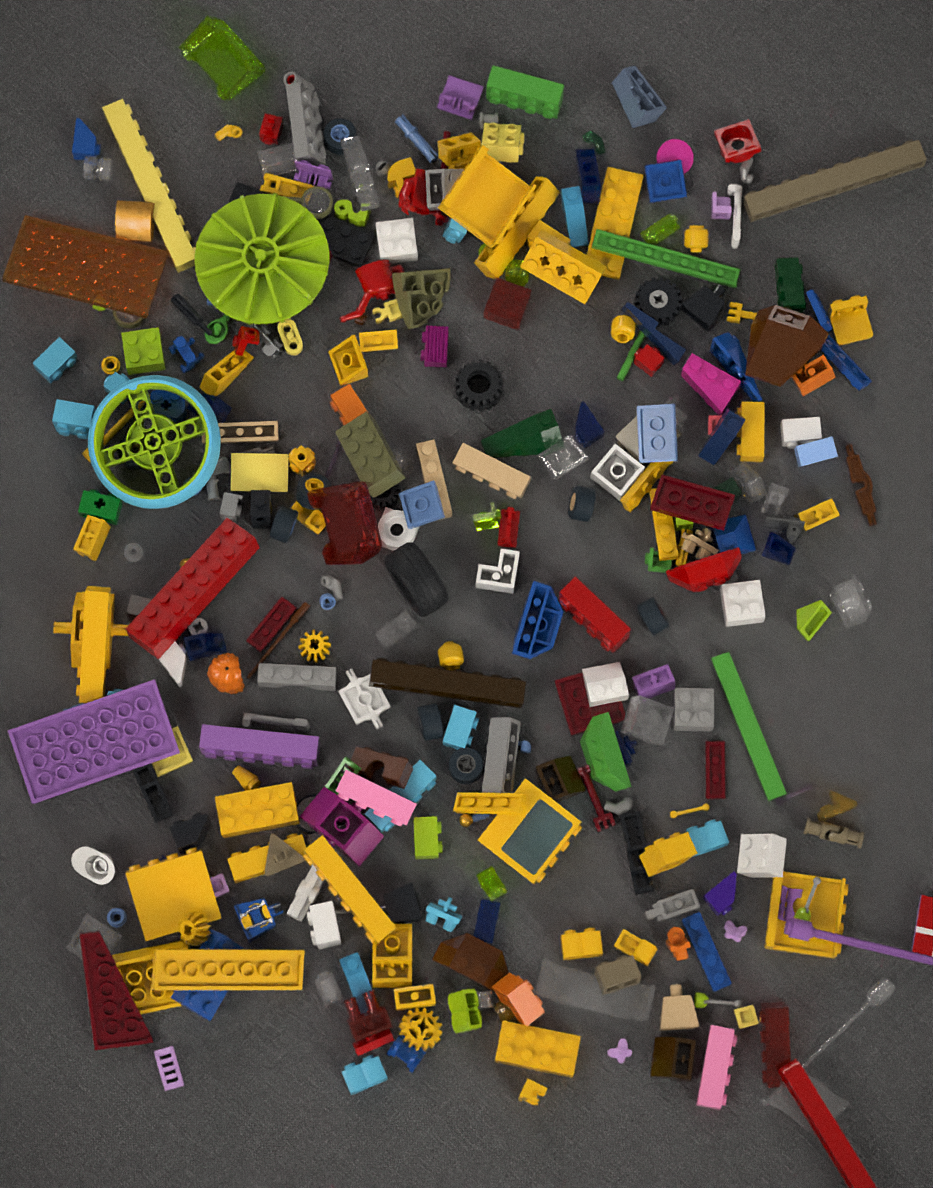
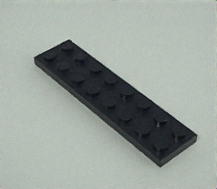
[228,182,375,268]

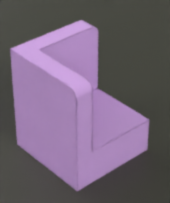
[711,192,731,220]

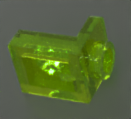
[473,502,501,531]

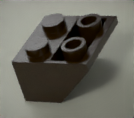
[535,755,586,803]
[650,1037,696,1082]

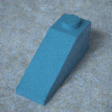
[561,186,589,248]
[339,952,379,1017]

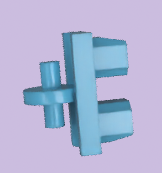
[426,897,463,932]

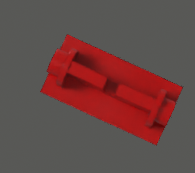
[497,507,520,548]

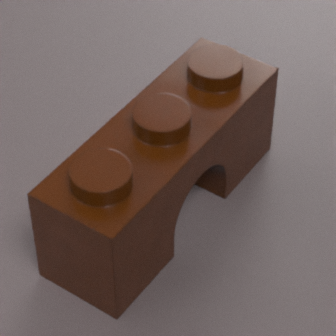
[348,747,413,789]

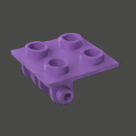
[437,75,484,120]
[294,160,334,189]

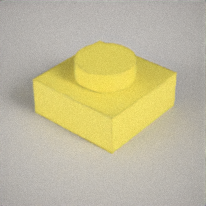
[734,1005,759,1030]

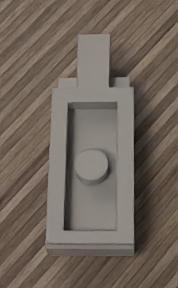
[644,889,700,922]

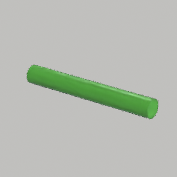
[617,330,645,381]

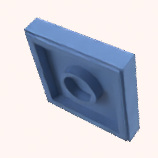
[399,480,445,529]

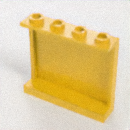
[438,145,537,248]
[125,847,222,941]
[764,869,849,959]

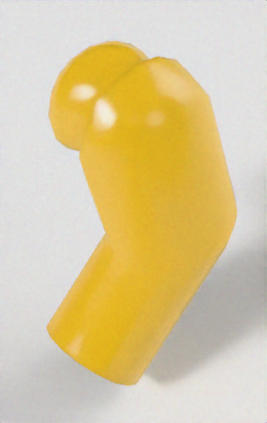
[214,124,242,142]

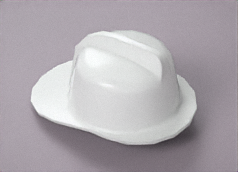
[71,847,115,885]

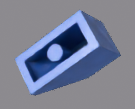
[72,118,101,161]

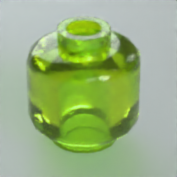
[505,260,529,288]

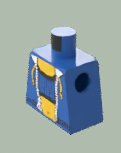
[234,898,284,943]

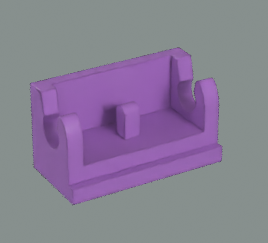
[632,664,675,702]

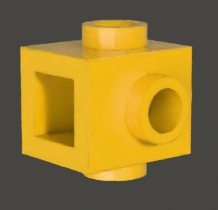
[288,445,316,476]

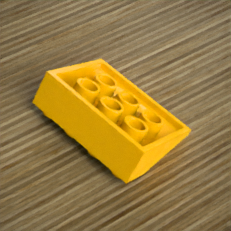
[112,940,190,1014]

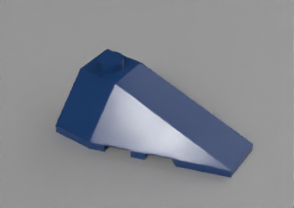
[710,332,762,402]

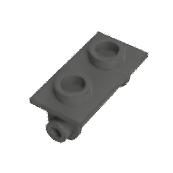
[254,324,286,360]

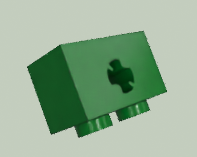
[78,489,122,525]

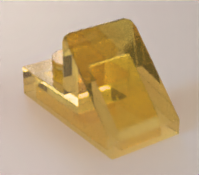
[817,791,858,822]

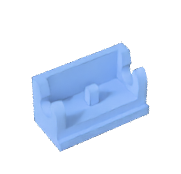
[794,436,838,467]

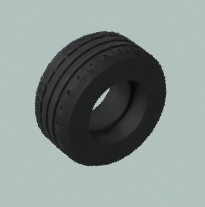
[384,542,449,617]

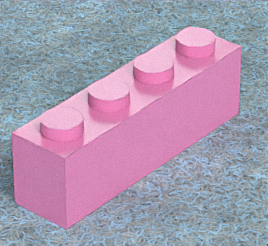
[336,769,417,827]
[696,1025,737,1110]

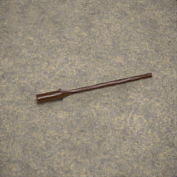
[246,602,310,679]

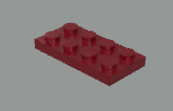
[650,475,735,531]

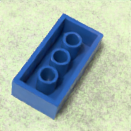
[171,929,245,1021]

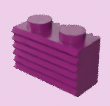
[421,326,449,368]

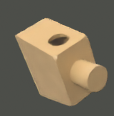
[660,984,699,1031]

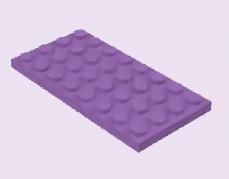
[8,679,180,804]

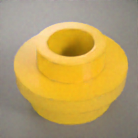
[101,356,120,375]

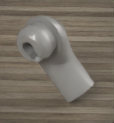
[604,797,633,815]

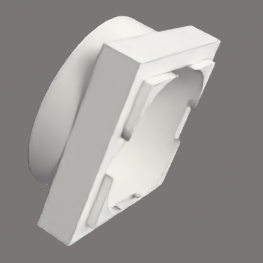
[372,507,420,551]

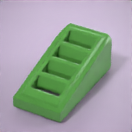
[325,757,361,795]

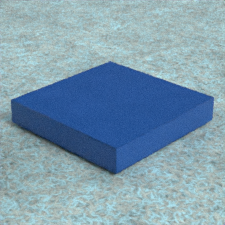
[644,160,687,203]
[806,289,833,332]

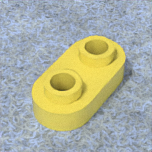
[278,319,303,356]

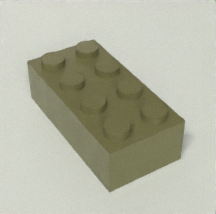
[335,411,406,498]

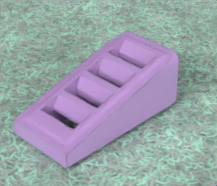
[154,1046,184,1091]

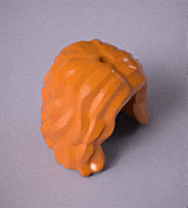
[207,653,245,694]

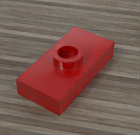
[352,1028,394,1056]

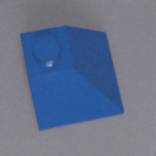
[710,514,756,554]

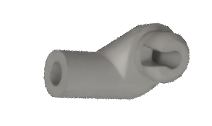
[740,158,754,184]
[321,575,343,600]

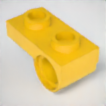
[613,929,657,966]

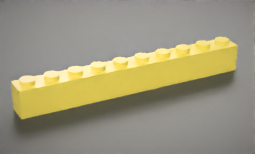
[102,99,196,273]

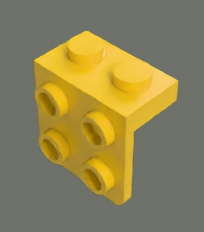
[827,295,873,345]

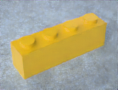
[227,833,306,883]

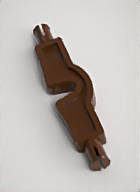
[845,444,877,527]

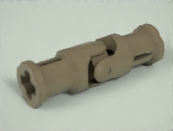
[803,817,865,849]

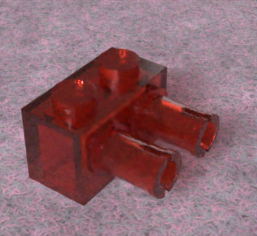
[343,990,392,1041]

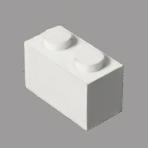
[780,417,822,449]

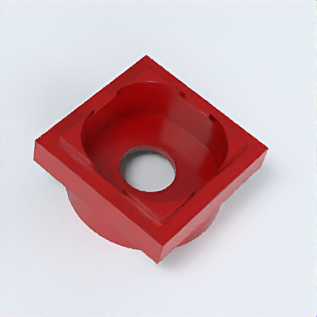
[714,119,761,163]

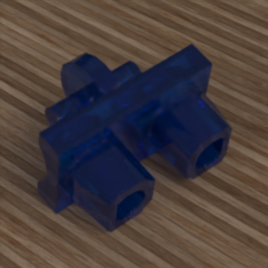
[615,730,638,767]

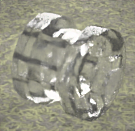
[477,991,494,1009]

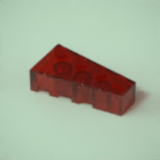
[759,1002,791,1088]

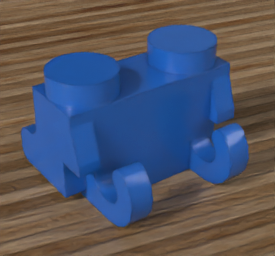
[168,336,205,374]
[386,1035,426,1073]

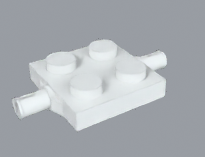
[338,669,391,729]

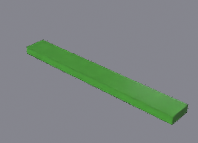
[592,229,740,288]
[711,652,787,801]

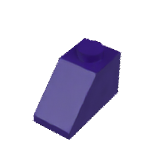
[703,871,737,916]

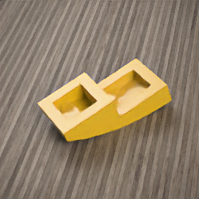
[290,501,330,535]

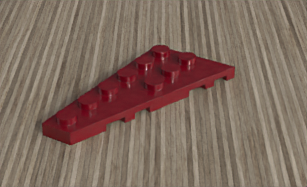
[80,930,154,1050]

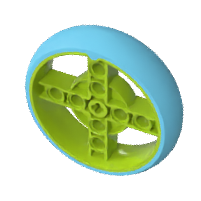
[88,375,221,509]

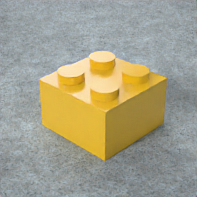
[639,832,697,877]

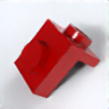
[232,326,260,356]

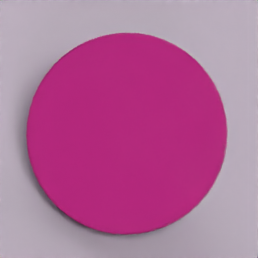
[656,139,694,174]

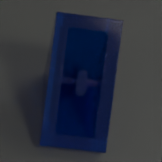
[762,532,796,565]

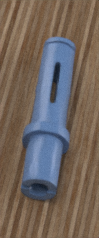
[395,115,439,164]

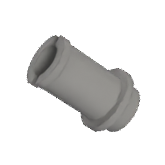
[205,476,220,501]

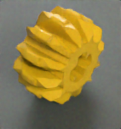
[298,630,331,663]
[177,912,211,946]

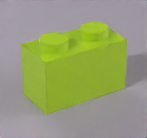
[414,816,442,859]

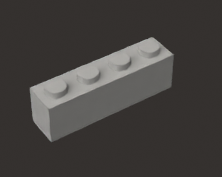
[482,717,521,793]

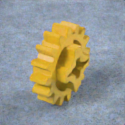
[399,1007,443,1051]

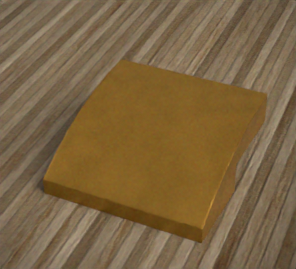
[115,200,155,242]

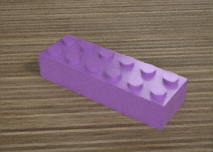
[199,724,320,769]

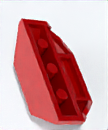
[666,547,742,592]

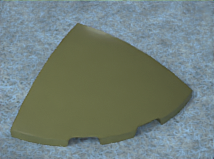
[392,268,450,329]

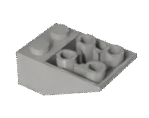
[425,169,464,211]

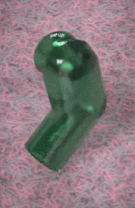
[582,131,606,155]

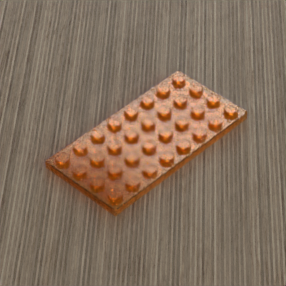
[2,215,169,318]

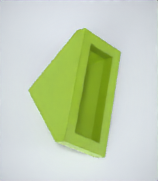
[796,600,832,642]

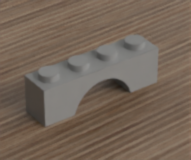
[257,663,337,691]

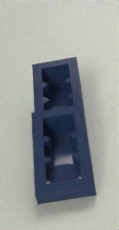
[621,302,686,365]

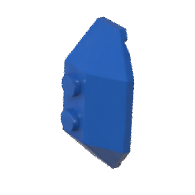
[512,581,563,659]

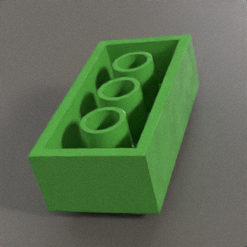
[486,66,564,119]

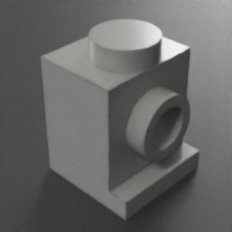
[220,492,244,523]

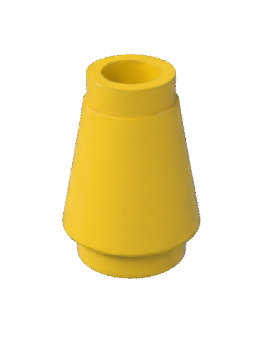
[232,765,261,791]

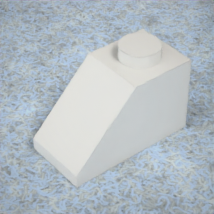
[159,641,187,688]

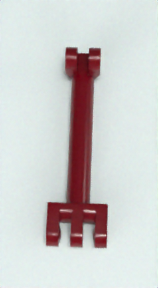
[577,765,616,832]

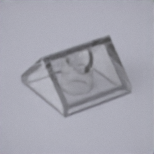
[538,436,589,480]

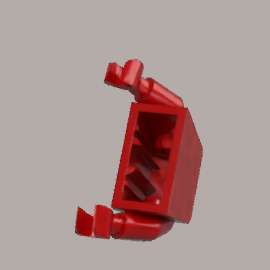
[398,169,449,226]

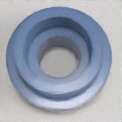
[107,908,127,928]

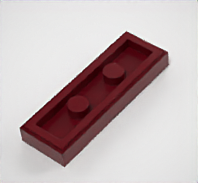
[246,597,297,653]
[705,741,726,800]

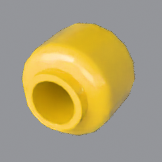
[684,225,709,253]
[611,315,636,343]
[438,641,464,671]

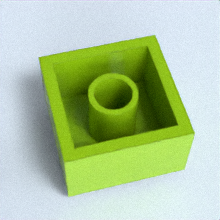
[121,327,166,375]

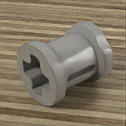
[480,113,498,129]

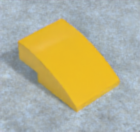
[372,924,412,988]

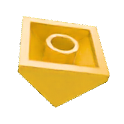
[328,335,368,386]

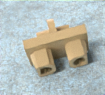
[681,528,719,559]

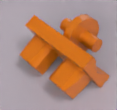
[665,927,690,961]

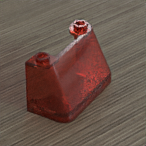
[307,481,382,565]

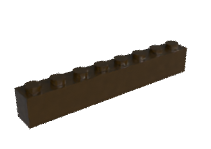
[369,658,526,709]

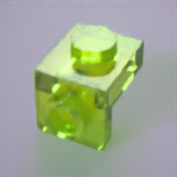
[476,866,508,901]

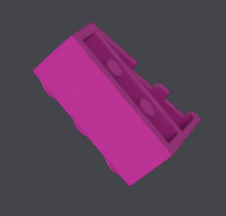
[681,353,741,415]

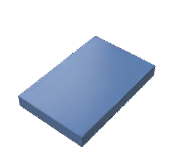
[637,404,678,463]

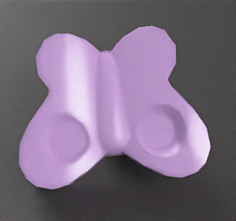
[724,920,747,942]
[607,1039,632,1064]

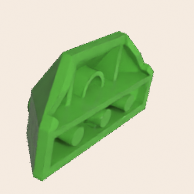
[580,712,631,792]

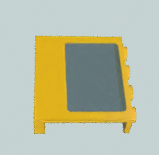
[478,778,582,884]

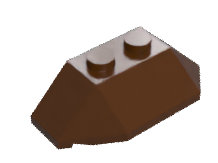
[432,933,509,993]

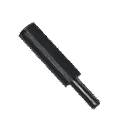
[171,294,213,336]

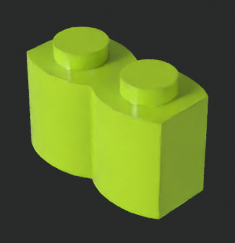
[448,989,482,1033]

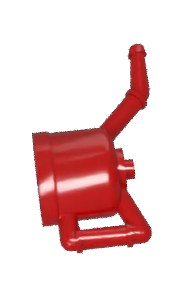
[340,260,405,322]

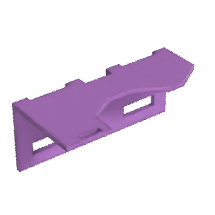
[778,885,803,921]

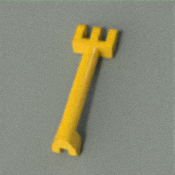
[727,302,757,324]

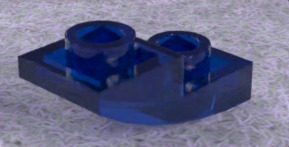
[474,899,501,944]

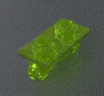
[640,213,681,245]

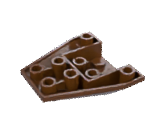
[745,305,828,387]

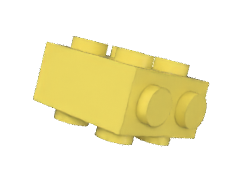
[481,123,525,163]

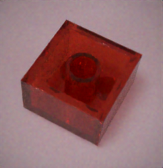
[484,278,532,331]

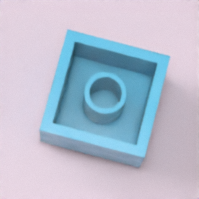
[52,399,96,439]

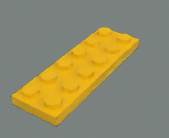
[587,167,644,280]

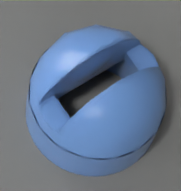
[319,593,336,610]

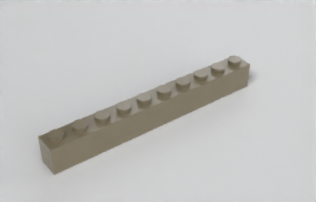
[743,140,927,222]

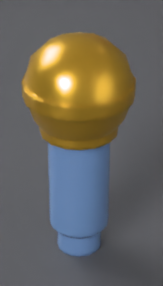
[459,814,489,827]

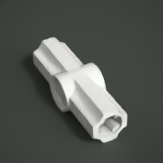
[287,865,324,922]

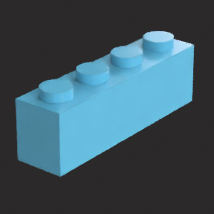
[365,760,437,833]

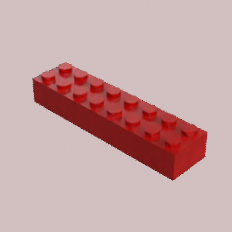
[125,518,260,660]

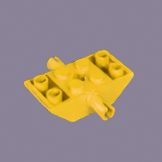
[53,592,129,669]

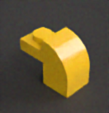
[388,157,415,198]

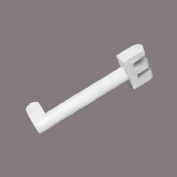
[727,184,742,249]

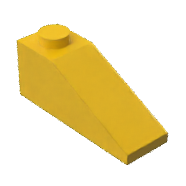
[199,350,254,399]

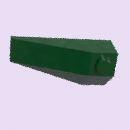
[480,409,565,458]

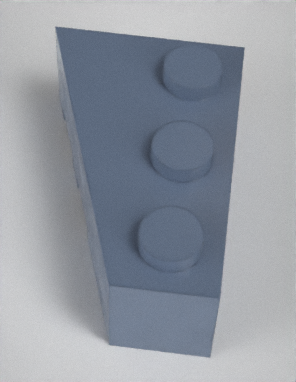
[612,66,667,128]

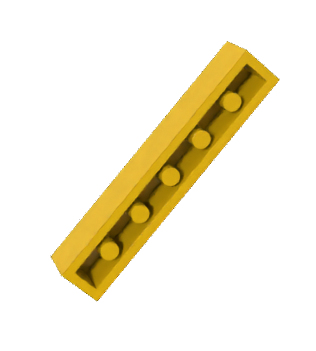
[474,176,560,279]
[76,586,111,703]
[303,835,396,944]

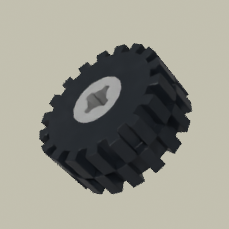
[634,277,682,327]

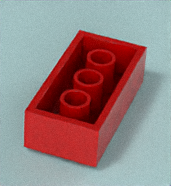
[558,576,631,653]

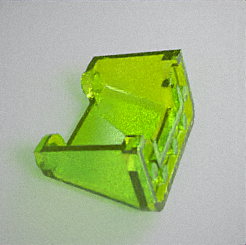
[179,15,267,100]

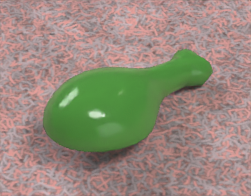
[205,314,230,344]

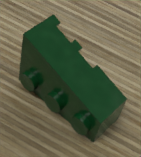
[774,257,806,313]

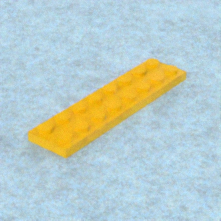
[151,949,305,990]

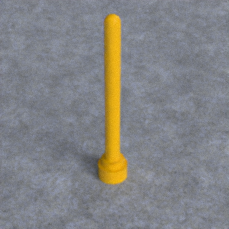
[82,393,150,463]

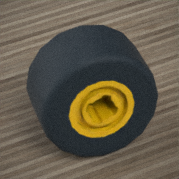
[296,473,331,510]

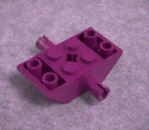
[299,787,384,866]

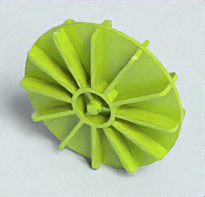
[195,193,330,325]

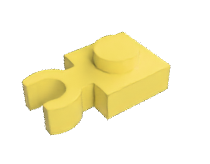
[372,299,403,324]

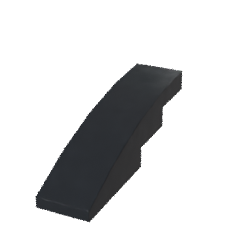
[132,764,173,823]
[620,811,654,895]

